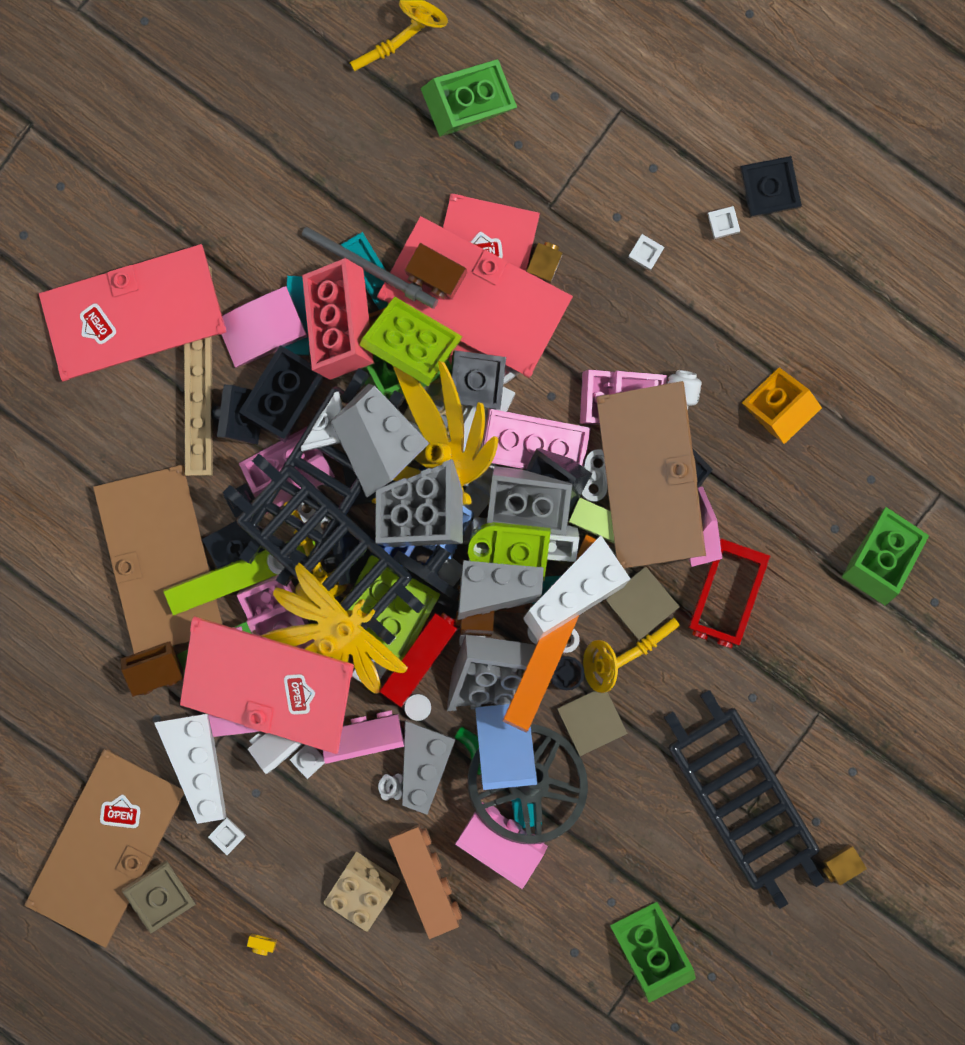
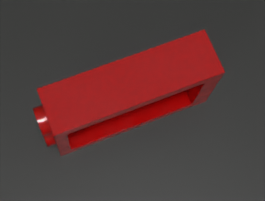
[688,538,770,649]
[379,612,458,707]

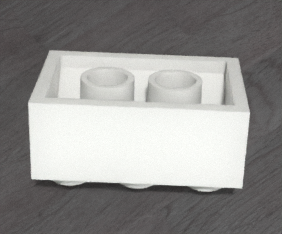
[248,731,302,774]

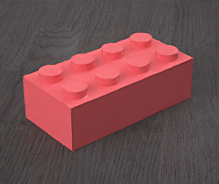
[302,258,374,380]

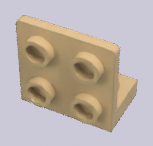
[324,852,401,931]

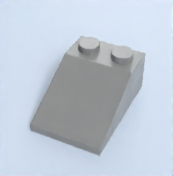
[487,466,572,536]

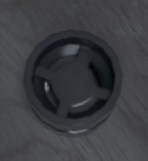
[551,656,584,691]

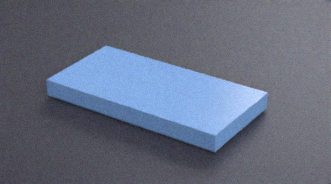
[475,704,537,790]

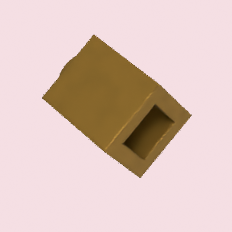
[527,242,563,284]
[822,844,867,886]

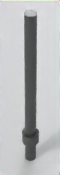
[302,227,438,309]

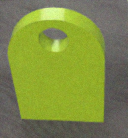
[468,522,551,581]

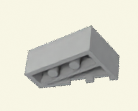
[458,561,544,620]
[402,721,455,815]

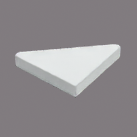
[301,392,343,452]

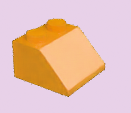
[742,367,822,444]

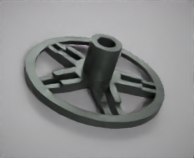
[467,724,588,844]

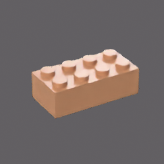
[388,824,462,939]

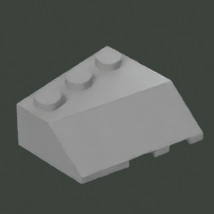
[331,384,429,497]
[376,459,463,547]
[447,635,536,711]

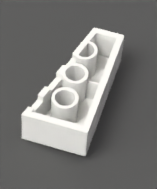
[523,536,630,640]
[155,714,227,824]

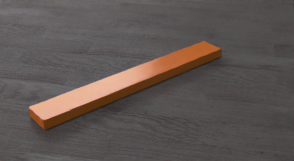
[502,535,610,733]

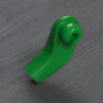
[455,727,482,775]

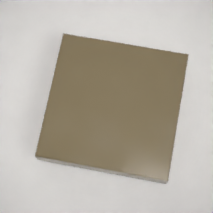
[605,567,679,640]
[557,691,627,756]
[122,860,196,934]

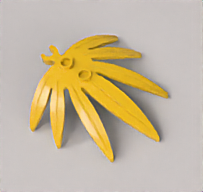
[372,361,498,505]
[260,563,408,693]

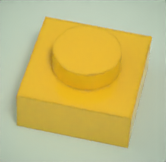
[247,933,277,955]

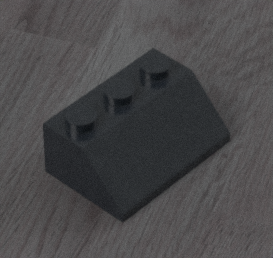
[239,345,325,443]

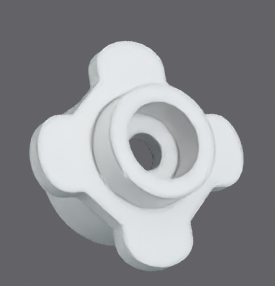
[378,774,403,801]

